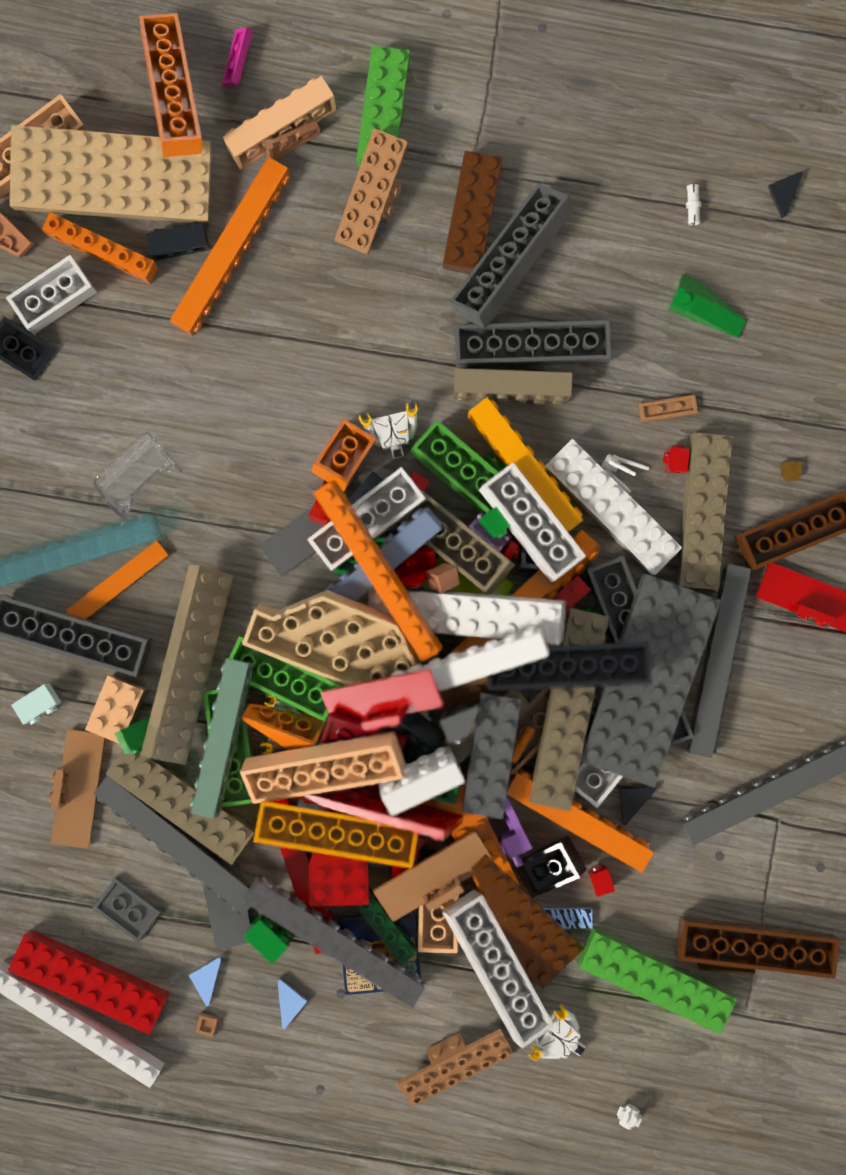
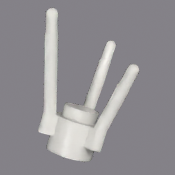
[601,454,650,493]

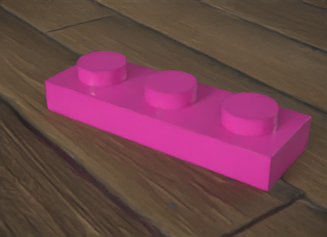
[221,27,253,88]

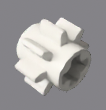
[617,1104,642,1130]

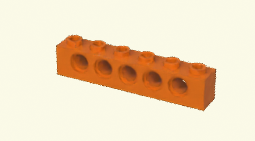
[42,212,158,284]

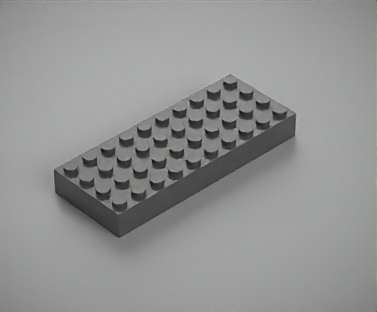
[581,574,721,788]

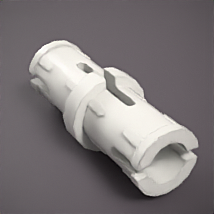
[686,184,701,226]

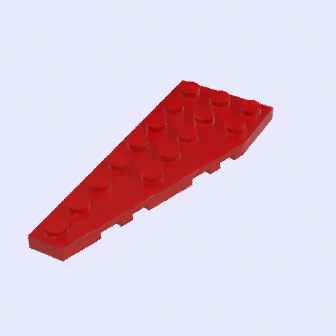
[309,788,369,907]
[296,791,464,840]

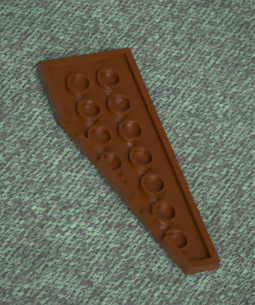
[471,854,584,988]

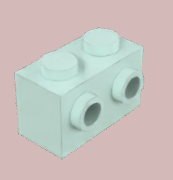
[11,683,62,725]

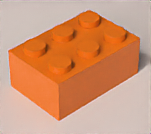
[311,418,376,492]

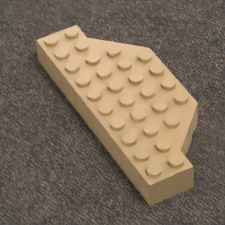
[242,590,428,717]

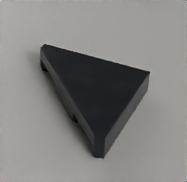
[768,171,803,219]
[620,786,656,825]

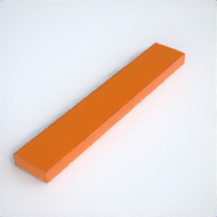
[66,540,170,619]

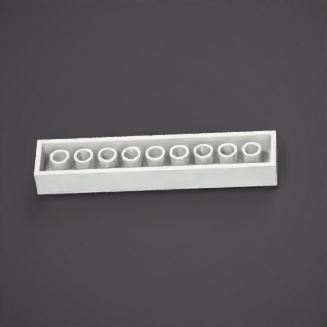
[368,586,566,644]

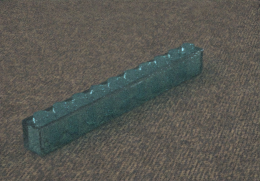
[0,514,162,588]

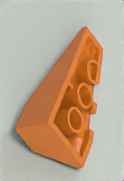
[241,704,327,751]

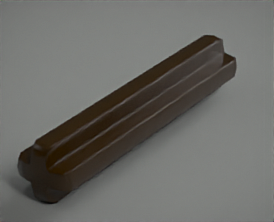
[697,963,755,975]

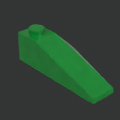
[668,274,746,338]

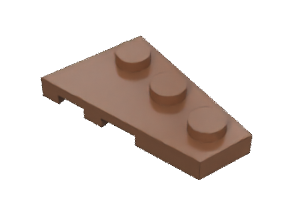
[264,120,321,161]

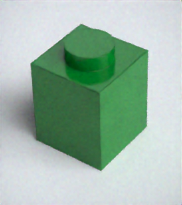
[477,507,511,539]

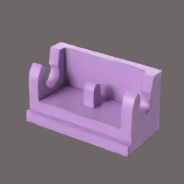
[469,512,512,552]

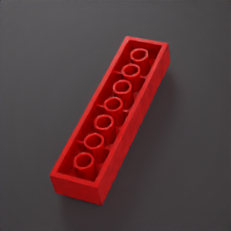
[8,929,170,1035]

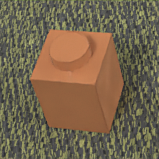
[426,563,460,594]

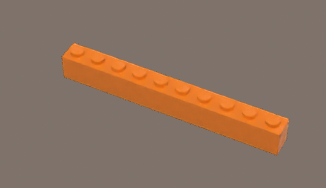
[170,157,290,336]
[314,480,443,662]
[444,530,600,659]

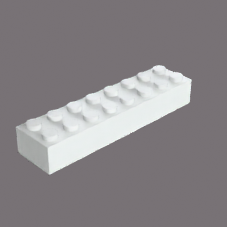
[545,439,682,576]
[442,890,554,1048]

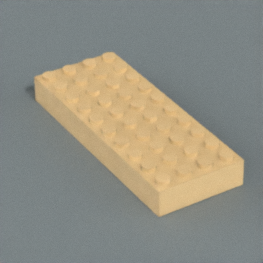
[10,125,212,224]

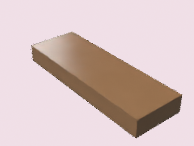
[638,394,698,423]

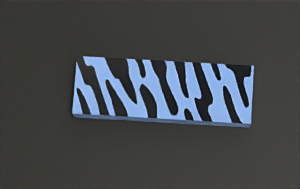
[543,907,592,929]

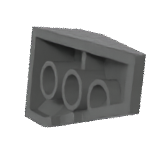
[440,703,479,744]

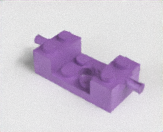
[499,795,532,867]

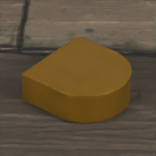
[780,461,802,482]

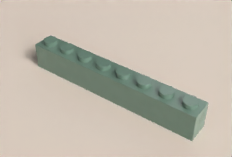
[191,658,254,819]

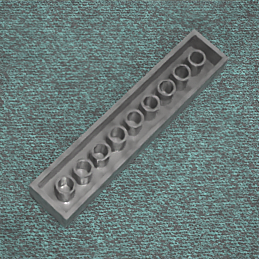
[244,876,425,1009]

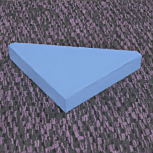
[189,956,222,1006]
[278,977,308,1029]

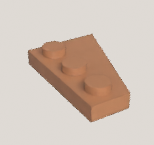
[0,211,34,258]

